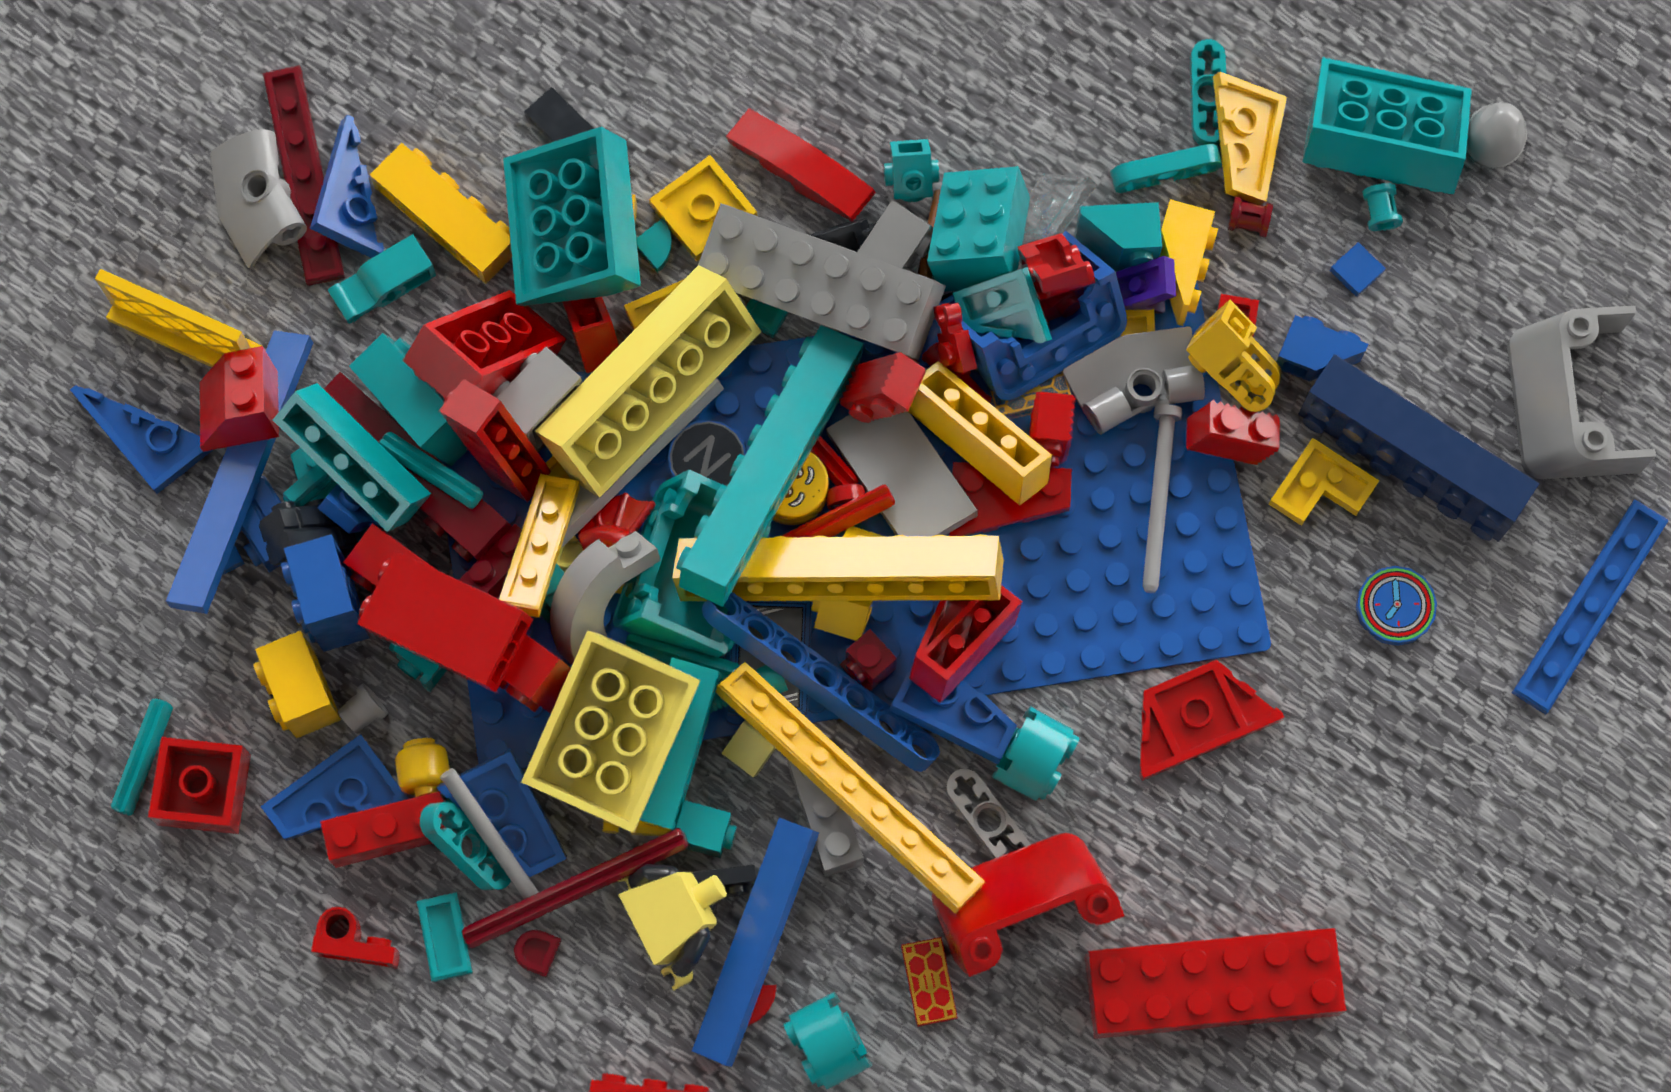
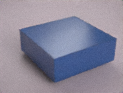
[1329,242,1386,297]

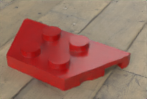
[1140,660,1285,781]

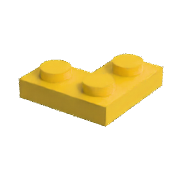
[1269,438,1380,526]

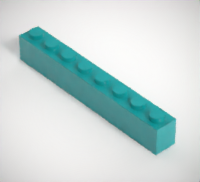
[676,325,864,607]

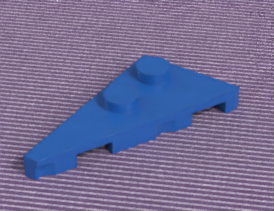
[310,114,384,258]
[70,385,213,494]

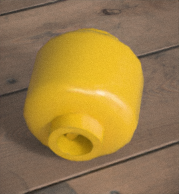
[395,738,450,797]

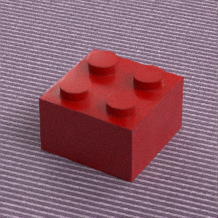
[148,737,251,834]

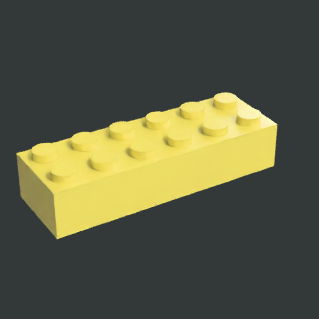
[535,265,761,498]

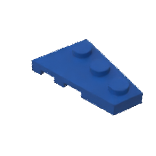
[889,661,1017,765]
[260,734,408,841]

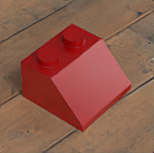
[199,346,279,452]

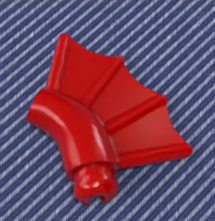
[578,492,656,551]

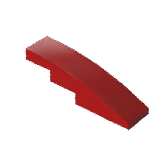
[726,108,876,222]

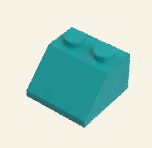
[1074,202,1162,272]

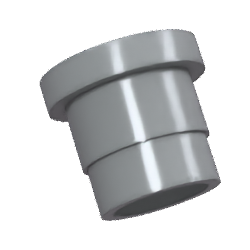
[338,683,389,733]

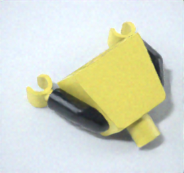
[618,864,726,990]

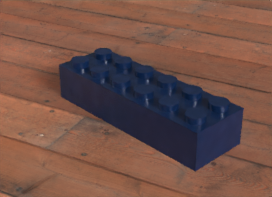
[1298,354,1540,542]

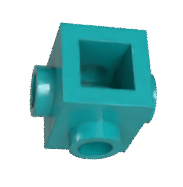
[884,139,939,202]

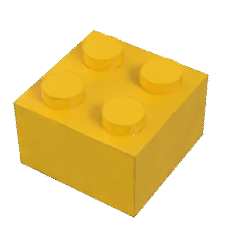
[253,630,341,739]

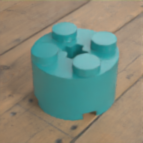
[992,706,1080,801]
[783,992,872,1090]

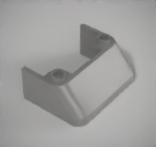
[1507,305,1656,479]

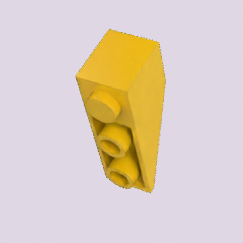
[1159,199,1218,326]

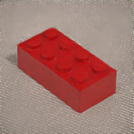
[403,290,567,400]

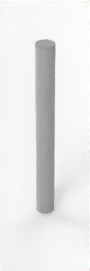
[440,768,539,899]

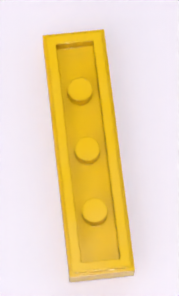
[499,474,580,618]

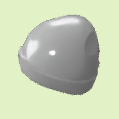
[1466,102,1527,169]

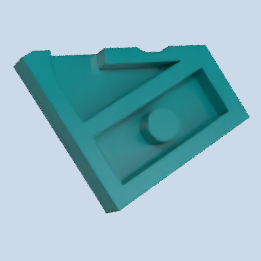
[953,267,1052,343]

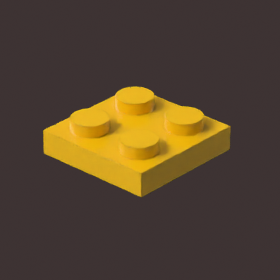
[649,155,758,262]

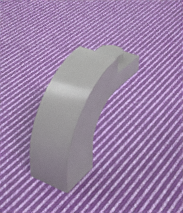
[550,531,661,665]

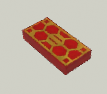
[901,937,958,1027]

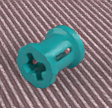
[1363,183,1403,232]

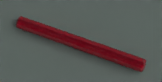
[462,828,688,948]

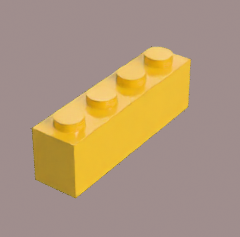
[370,143,512,284]
[908,361,1052,505]

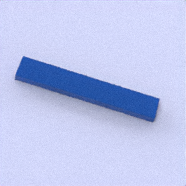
[1512,499,1669,715]
[692,818,819,1067]

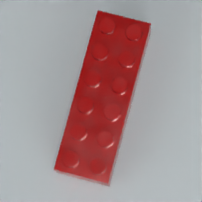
[344,523,571,714]
[1085,928,1346,1039]

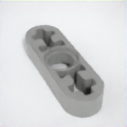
[946,769,1030,859]

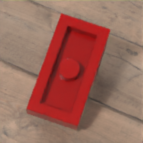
[311,907,400,968]

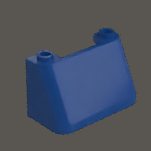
[939,230,1127,400]

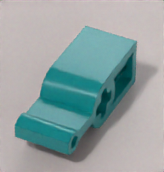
[328,234,437,324]

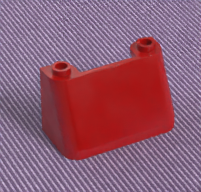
[931,832,1125,977]

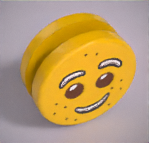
[772,452,829,525]

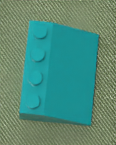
[1302,57,1472,195]
[503,126,641,306]

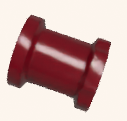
[1227,196,1273,238]

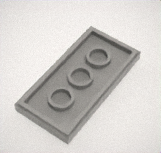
[826,411,978,537]

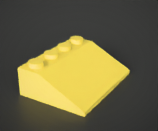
[521,631,701,833]

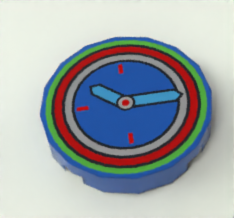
[1356,566,1437,646]

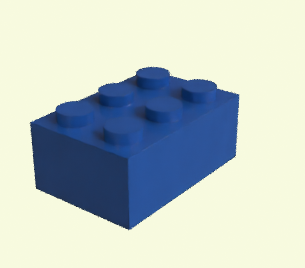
[281,534,370,652]

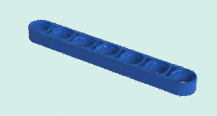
[702,592,940,772]

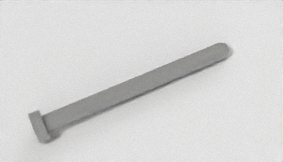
[1142,404,1182,593]

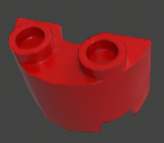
[1017,233,1095,301]

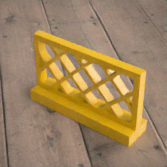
[95,269,262,367]

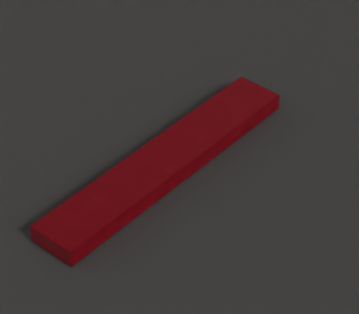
[263,65,345,286]

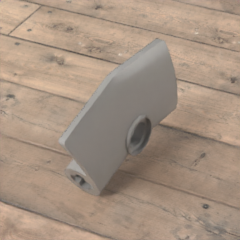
[210,129,307,269]
[1063,326,1205,434]

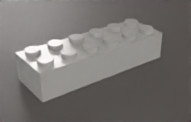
[698,203,946,360]

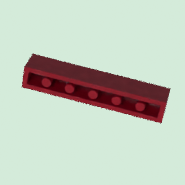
[324,372,512,563]

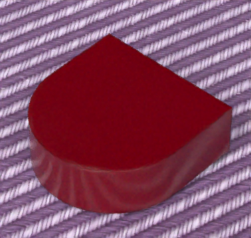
[514,930,562,978]

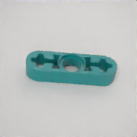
[1190,39,1226,146]
[1110,144,1222,193]
[420,802,511,891]

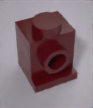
[839,629,897,692]

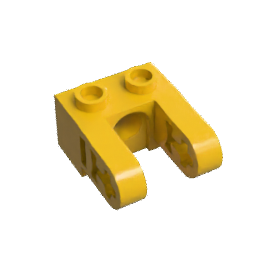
[1186,300,1281,412]

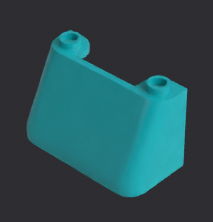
[613,469,771,657]

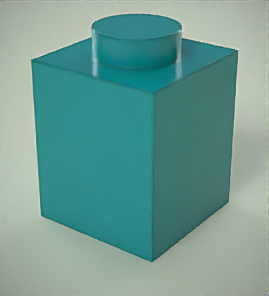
[676,800,737,858]

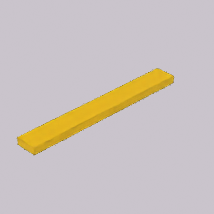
[715,662,985,913]

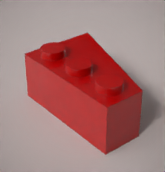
[909,585,1023,703]

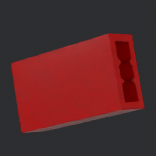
[357,550,533,693]

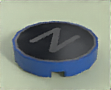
[668,420,746,486]

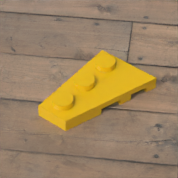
[1213,72,1287,205]

